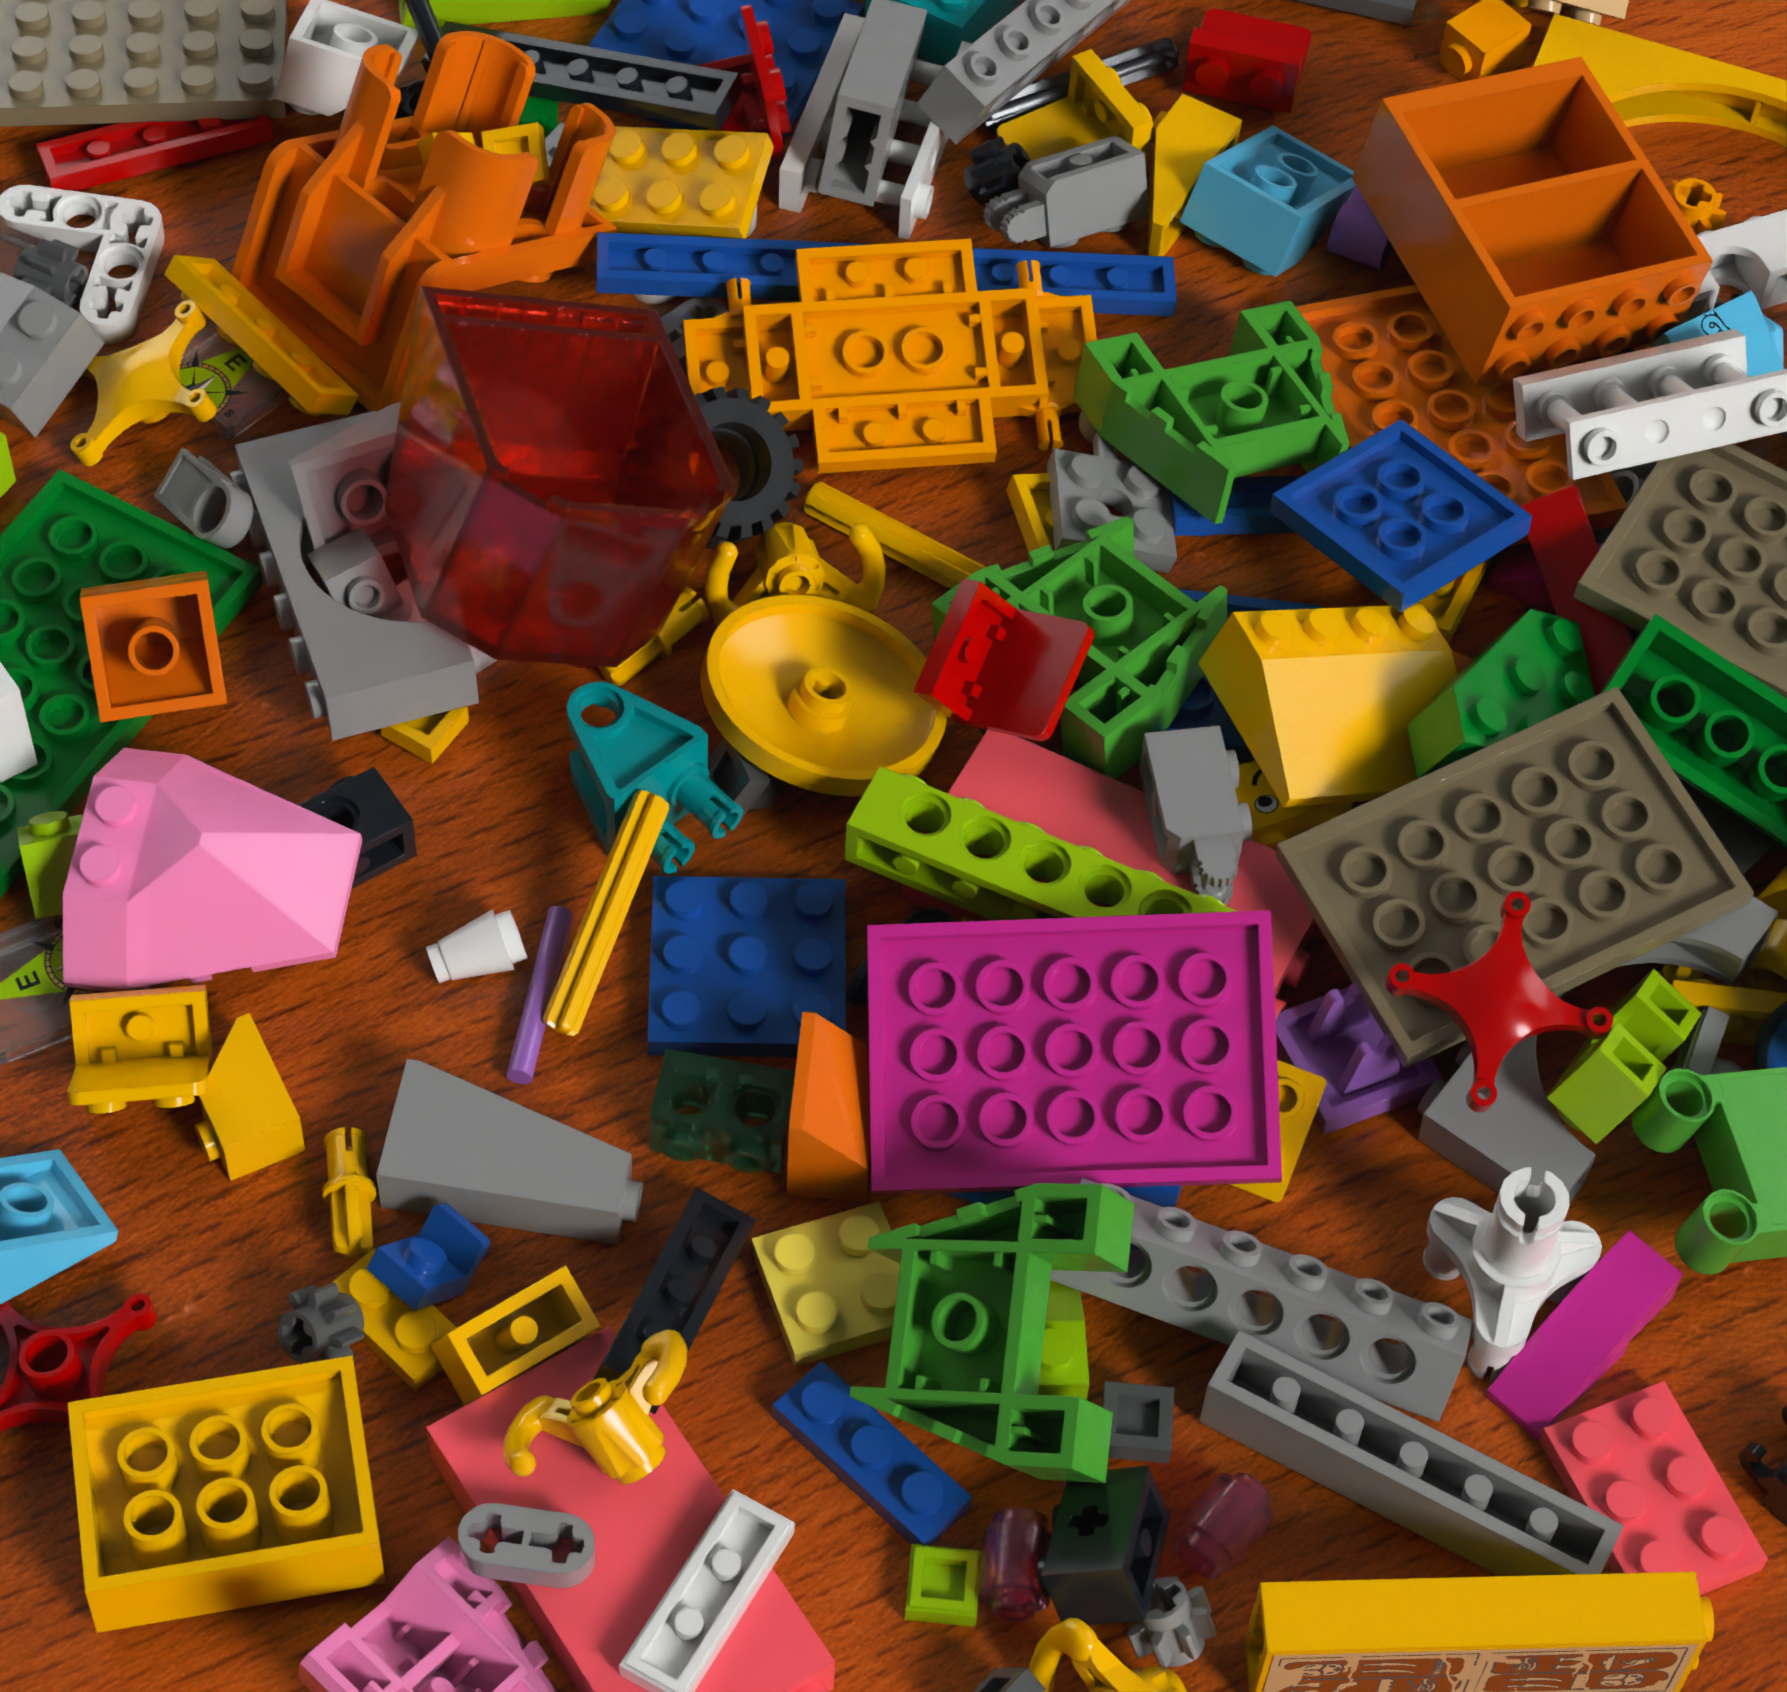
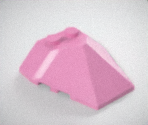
[63,748,363,992]
[298,1536,557,1692]

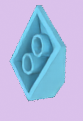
[1179,125,1356,277]
[0,1149,118,1305]

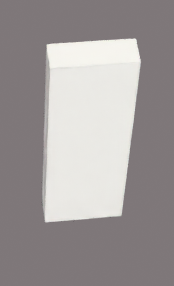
[619,1489,795,1692]

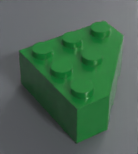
[1407,609,1595,779]

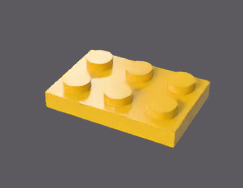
[589,126,774,239]

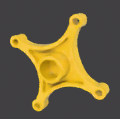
[70,300,217,466]

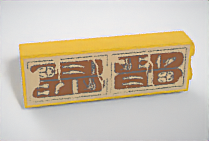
[1244,1571,1714,1692]

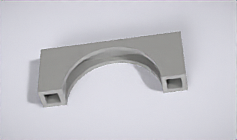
[229,411,479,741]
[1417,896,1779,1202]

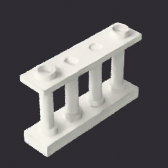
[779,13,972,240]
[1513,329,1787,480]

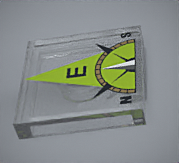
[180,320,290,442]
[0,914,105,1066]

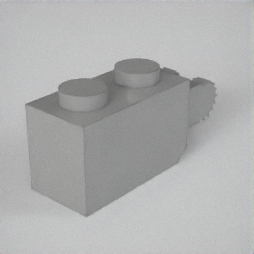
[982,135,1149,248]
[1139,726,1252,905]

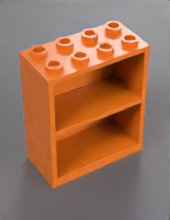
[1352,57,1713,385]

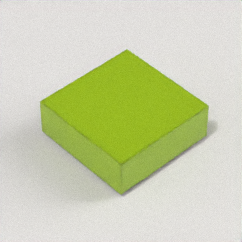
[904,1544,982,1627]

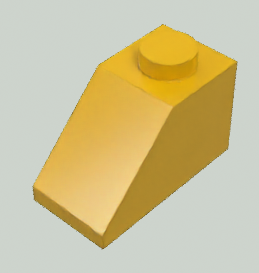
[194,1013,305,1181]

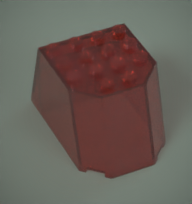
[384,286,735,668]

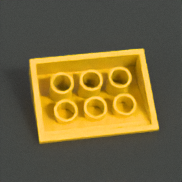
[1198,604,1457,807]
[67,1355,386,1633]

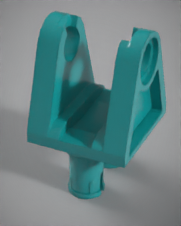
[566,682,744,874]

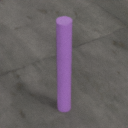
[506,906,573,1084]

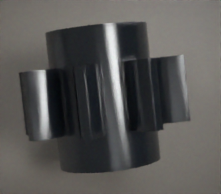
[964,137,1031,206]

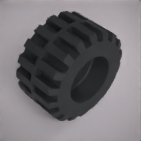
[635,387,803,549]

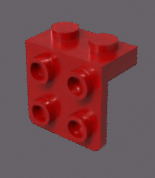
[696,4,792,160]
[1183,9,1312,114]
[913,578,1094,741]

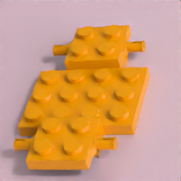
[683,238,1097,474]

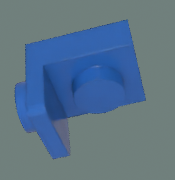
[366,1203,490,1311]

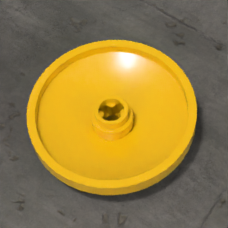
[700,594,947,797]

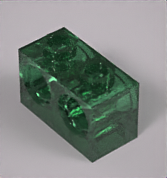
[649,1049,795,1173]

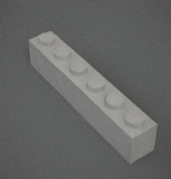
[1199,1330,1624,1576]

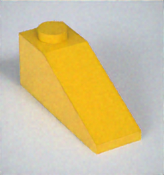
[1148,93,1242,256]

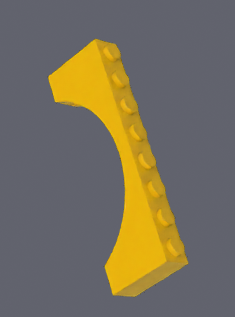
[1533,13,1787,147]

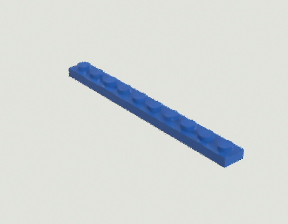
[596,232,1177,316]

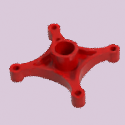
[1385,891,1613,1113]
[0,1293,157,1433]

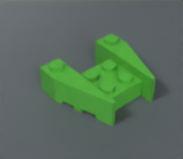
[1073,300,1350,524]
[931,516,1227,779]
[850,1183,1135,1483]

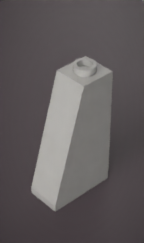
[818,0,927,207]
[376,1059,643,1245]

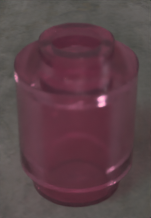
[1173,1472,1274,1580]
[978,1508,1052,1621]

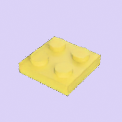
[751,1201,900,1367]

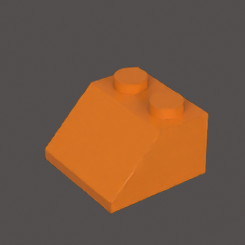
[80,570,227,723]
[786,1012,871,1203]

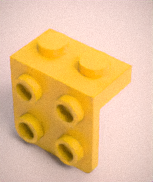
[996,49,1153,167]
[67,985,213,1114]

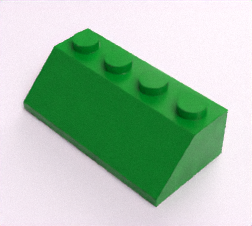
[1600,613,1787,848]

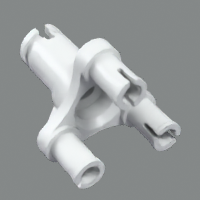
[1422,1167,1602,1381]

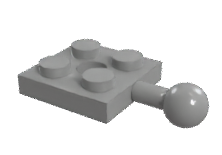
[1047,411,1177,573]

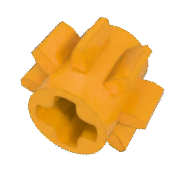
[1669,178,1727,235]

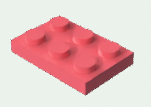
[1539,1381,1768,1595]

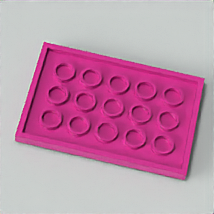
[867,910,1282,1195]

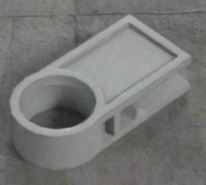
[154,447,254,549]

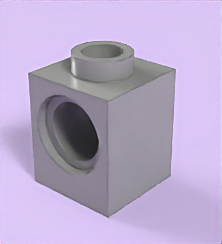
[306,527,404,618]

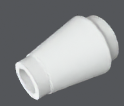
[426,909,528,983]

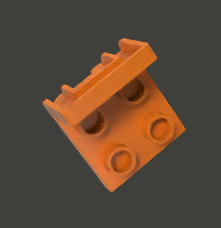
[231,31,618,412]

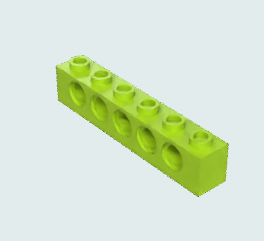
[845,766,1238,921]

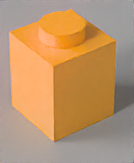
[1438,0,1532,82]

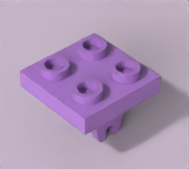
[1276,982,1443,1135]

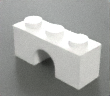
[1682,209,1787,324]

